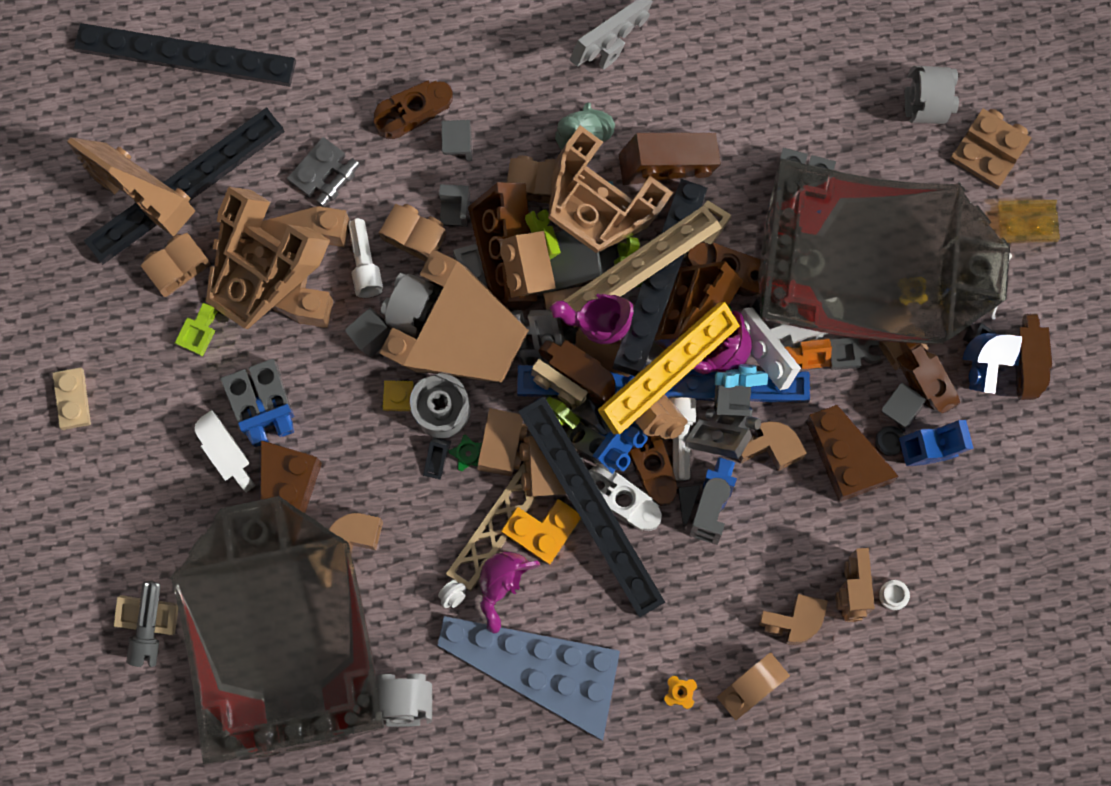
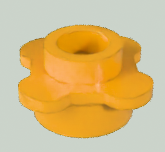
[664,676,697,709]

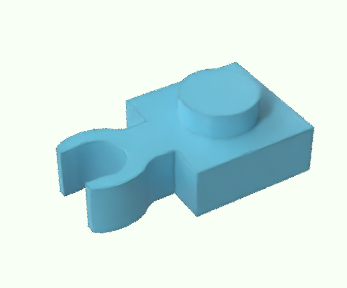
[715,364,768,388]

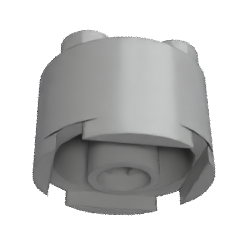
[904,65,959,124]
[381,273,443,339]
[410,373,471,438]
[371,674,432,727]

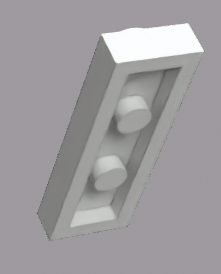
[741,307,801,390]

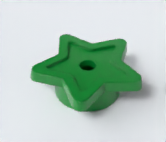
[449,435,482,471]

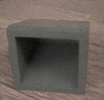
[538,230,619,297]

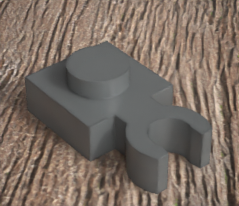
[830,337,881,370]

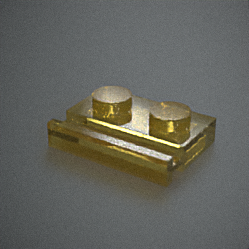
[997,199,1060,243]

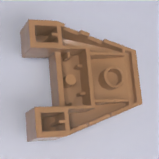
[548,125,673,253]
[67,138,195,237]
[206,187,330,329]
[260,206,350,328]
[379,249,529,383]

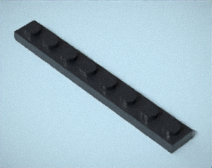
[74,23,296,87]
[84,107,285,265]
[612,179,708,376]
[518,396,665,617]

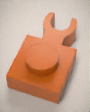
[784,339,832,369]

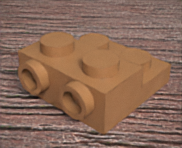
[950,108,1032,189]
[835,548,875,622]

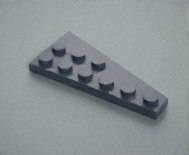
[438,616,620,741]

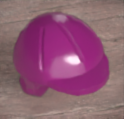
[550,294,633,344]
[692,311,752,375]
[479,551,540,634]

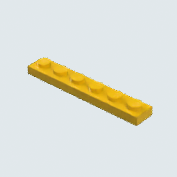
[598,302,740,434]

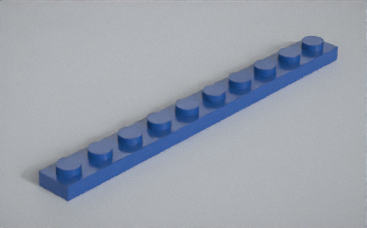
[517,365,810,403]

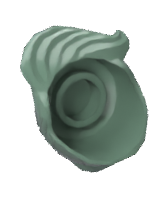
[555,102,615,149]

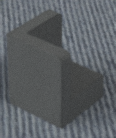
[442,120,472,161]
[439,184,470,227]
[345,307,392,357]
[882,382,926,432]
[714,385,752,416]

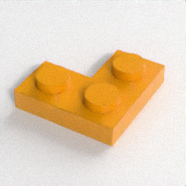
[500,499,581,565]

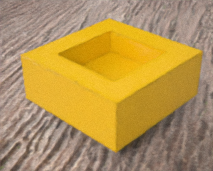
[383,380,414,411]

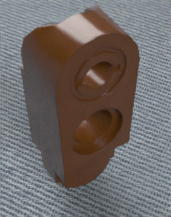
[374,80,453,139]
[685,242,772,297]
[1015,314,1053,400]
[896,334,960,413]
[538,340,616,406]
[628,435,678,506]

